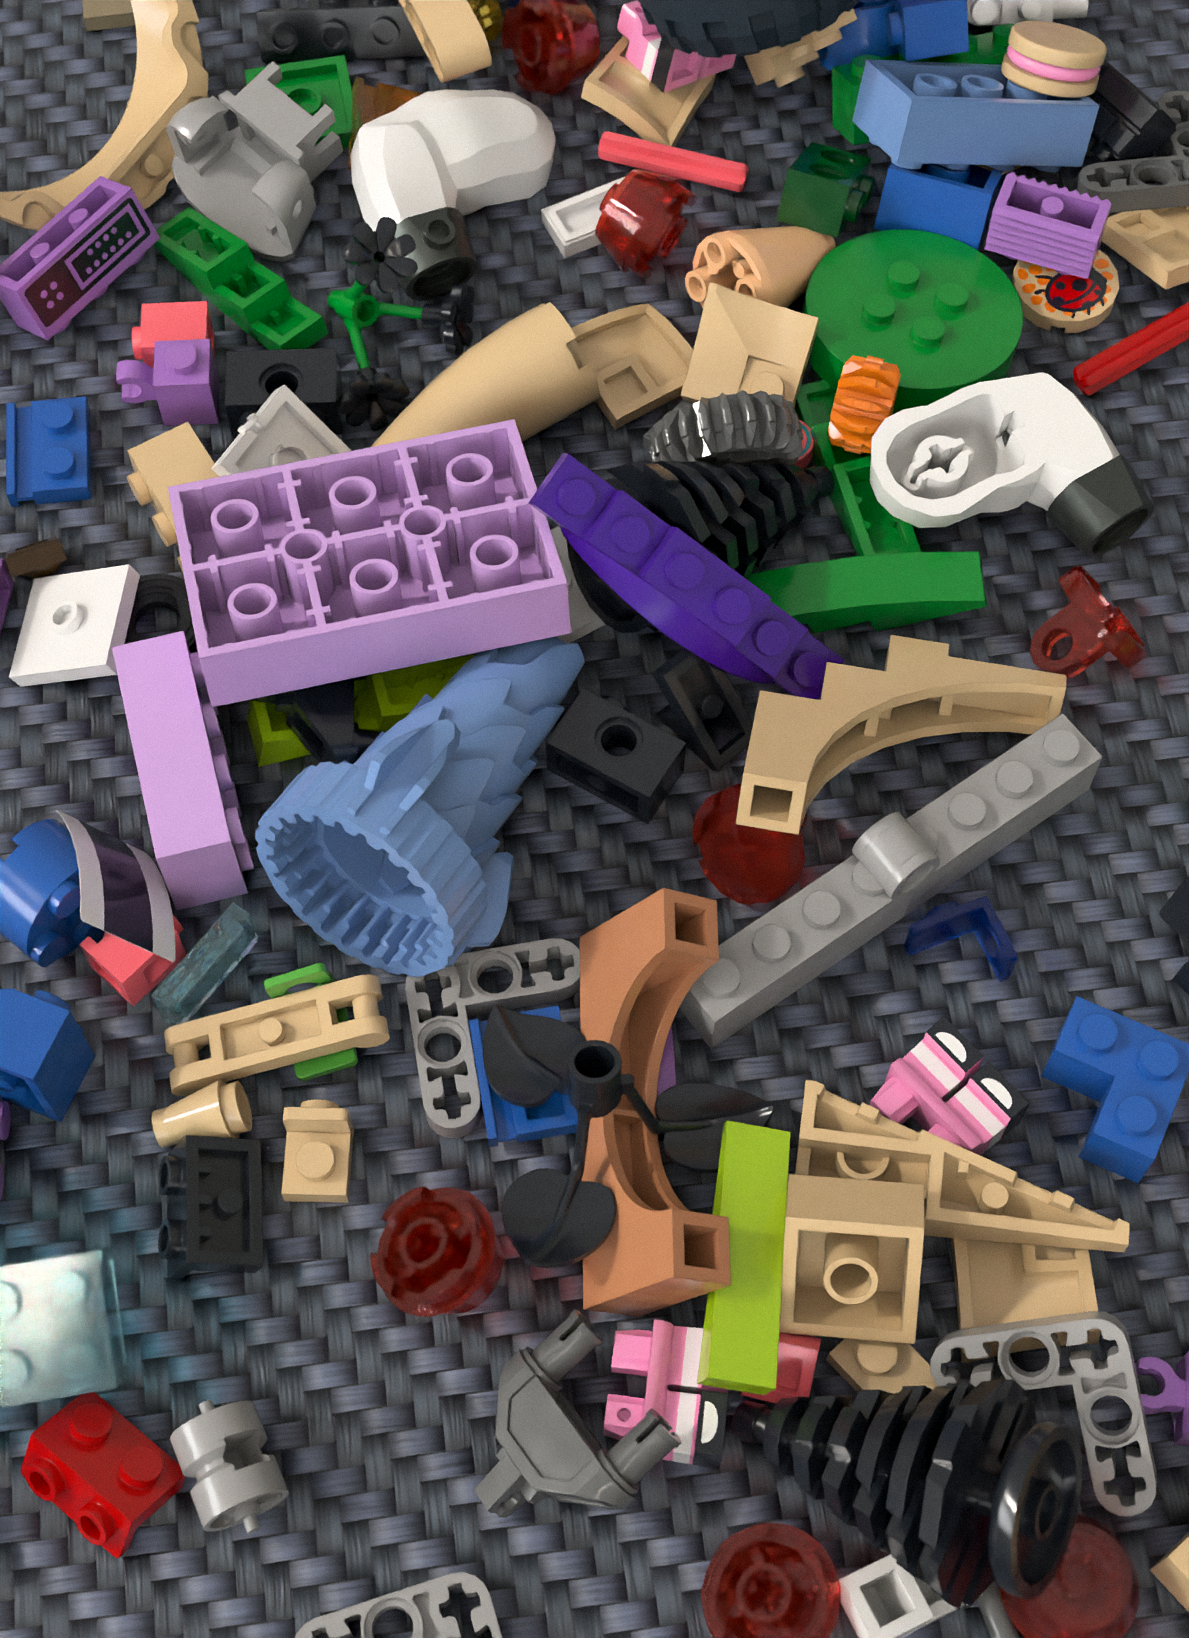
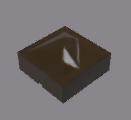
[4,536,67,578]

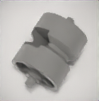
[170,1400,289,1534]

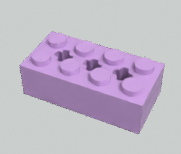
[112,631,254,910]

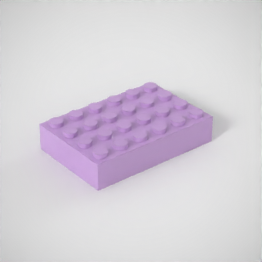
[168,419,571,707]

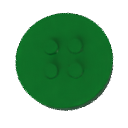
[803,229,1023,415]

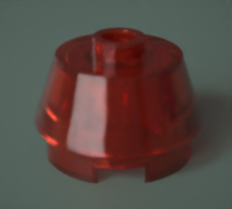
[502,0,600,95]
[595,169,697,279]
[370,1186,503,1317]
[1000,1514,1140,1638]
[701,1523,841,1638]

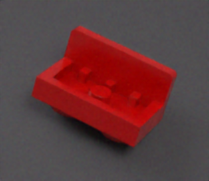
[21,1387,186,1558]

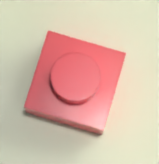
[740,1333,821,1404]

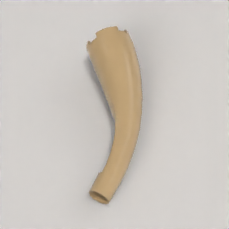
[371,302,600,447]

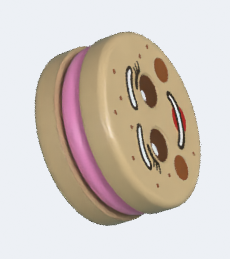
[1001,21,1107,98]

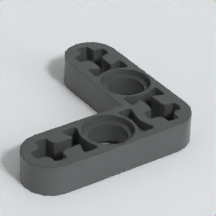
[1077,91,1189,213]

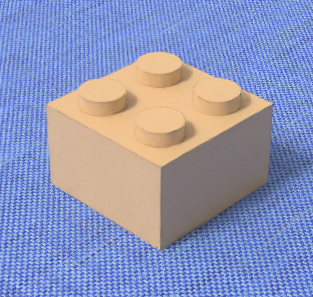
[779,1174,925,1344]

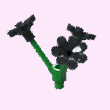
[328,217,475,431]

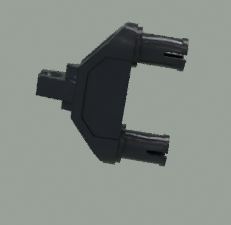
[250,678,387,764]

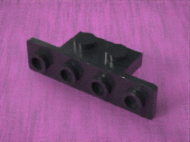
[256,0,427,63]

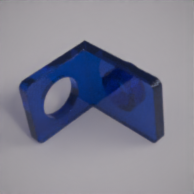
[904,895,1018,982]

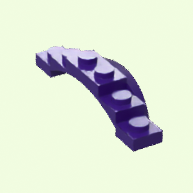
[529,453,845,700]

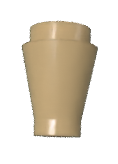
[152,1079,252,1148]

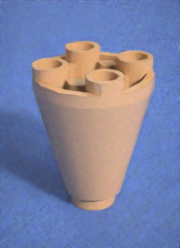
[685,226,836,308]

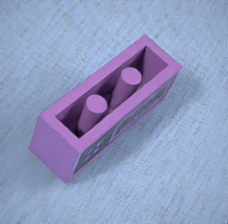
[0,176,160,341]

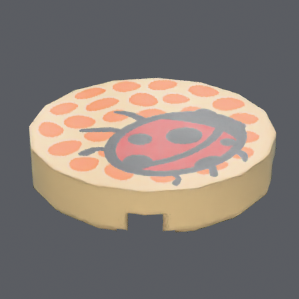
[1012,250,1119,333]

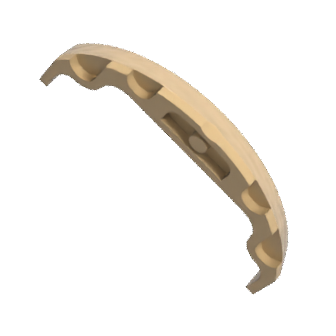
[0,0,208,231]

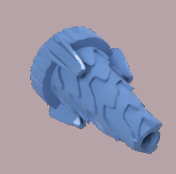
[255,636,585,977]

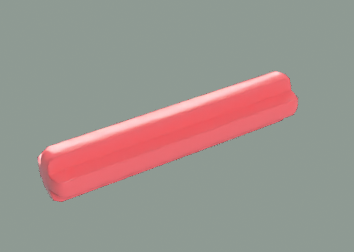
[598,131,749,192]

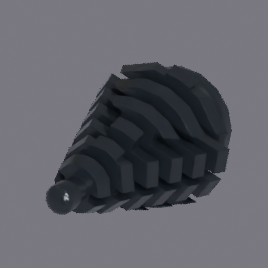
[567,461,835,633]
[732,1379,1082,1610]

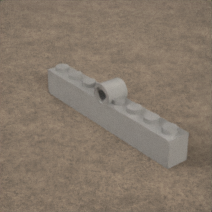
[679,714,1103,1049]

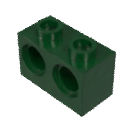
[776,142,875,238]

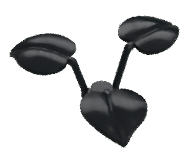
[483,1004,773,1268]

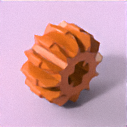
[828,355,901,454]

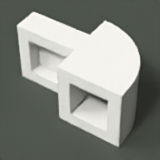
[833,1554,965,1638]

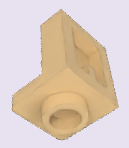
[281,1099,354,1203]

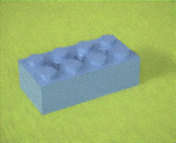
[852,60,1100,172]

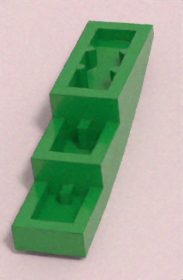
[153,207,328,350]
[794,379,921,556]
[747,552,987,634]

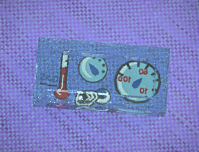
[151,902,258,1026]

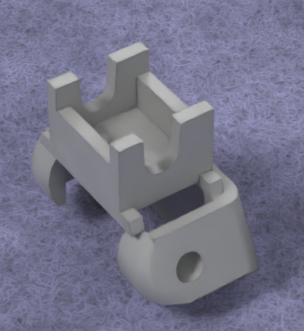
[166,61,343,262]

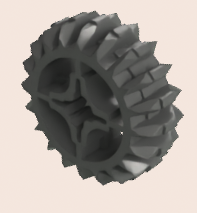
[650,390,803,466]

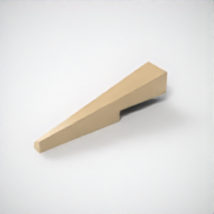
[795,1080,1130,1252]

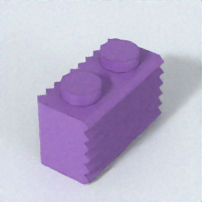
[985,172,1111,279]

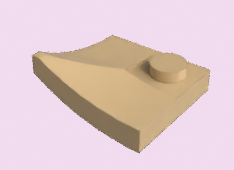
[581,36,716,147]
[1102,206,1189,290]
[681,282,820,407]
[571,303,693,430]
[950,1238,1101,1363]

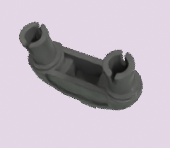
[473,1309,682,1518]

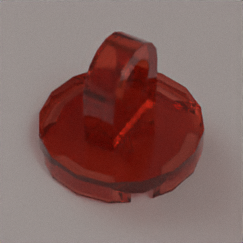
[1030,565,1147,679]
[692,783,807,905]

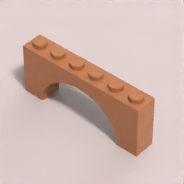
[580,888,731,1317]

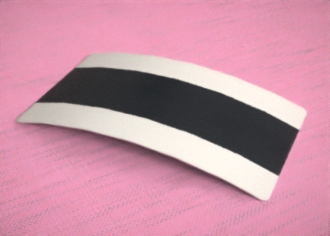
[56,810,175,962]

